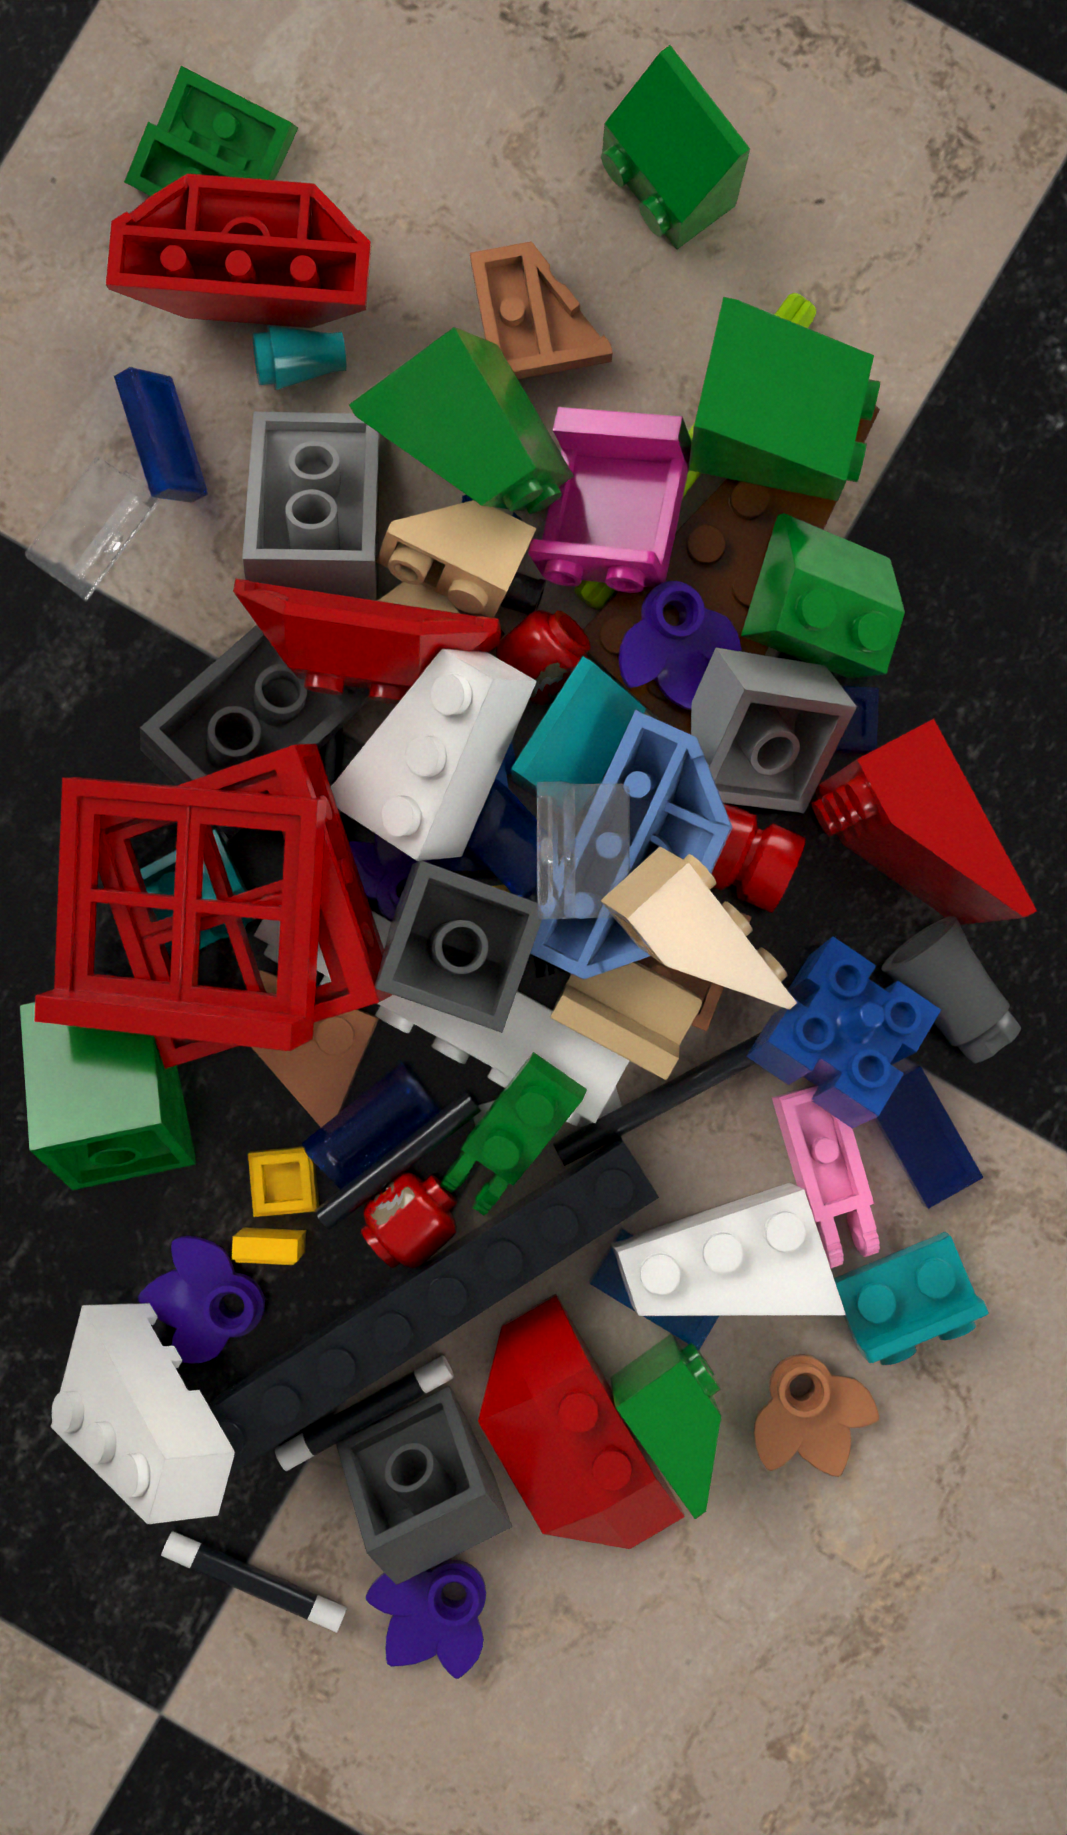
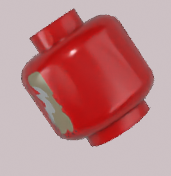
[496,610,591,705]
[361,1173,457,1268]

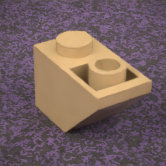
[376,500,537,618]

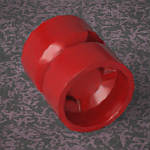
[711,803,806,913]

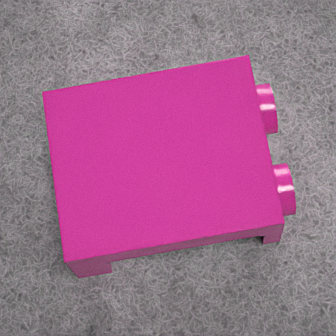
[528,407,692,593]

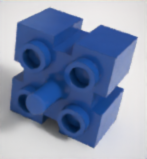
[746,936,941,1129]

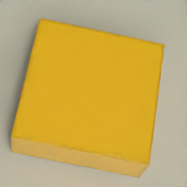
[248,1146,319,1217]
[232,1227,306,1265]

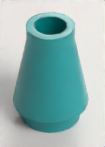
[252,325,347,390]

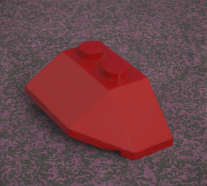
[106,174,372,328]
[233,578,501,705]
[478,1294,685,1549]

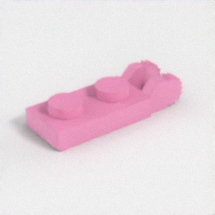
[772,1085,880,1268]

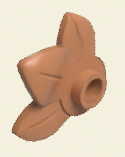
[754,1354,879,1477]

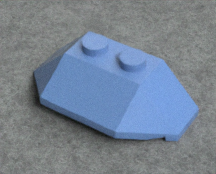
[530,710,733,979]

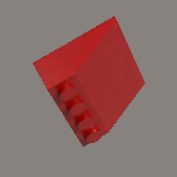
[812,719,1037,925]

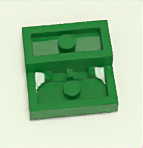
[124,66,298,196]

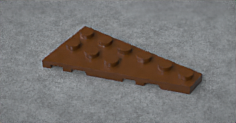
[583,406,880,735]

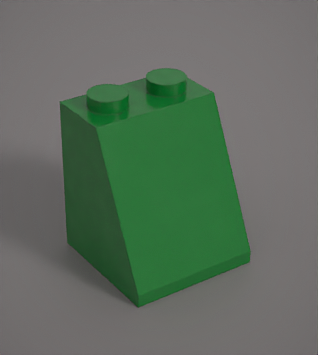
[688,297,880,501]
[349,327,574,514]
[20,1002,196,1190]

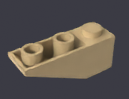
[601,847,797,1010]

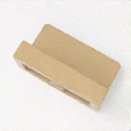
[550,962,702,1080]

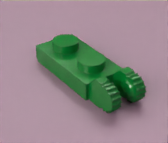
[440,1052,587,1216]

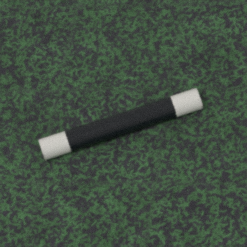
[275,1355,454,1471]
[161,1531,347,1633]

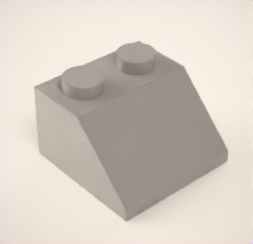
[691,647,857,813]

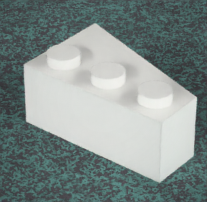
[331,649,537,861]
[611,1183,846,1316]
[51,1303,235,1524]

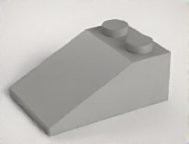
[242,411,380,601]

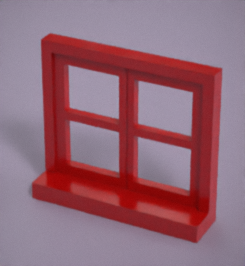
[98,743,392,1069]
[34,777,327,1051]

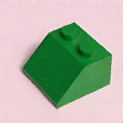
[601,45,750,250]
[741,513,905,678]
[610,1333,721,1519]

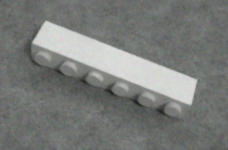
[254,905,629,1126]

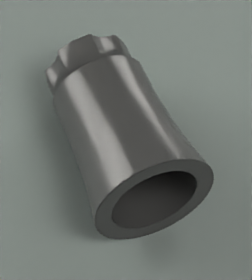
[882,916,1021,1063]

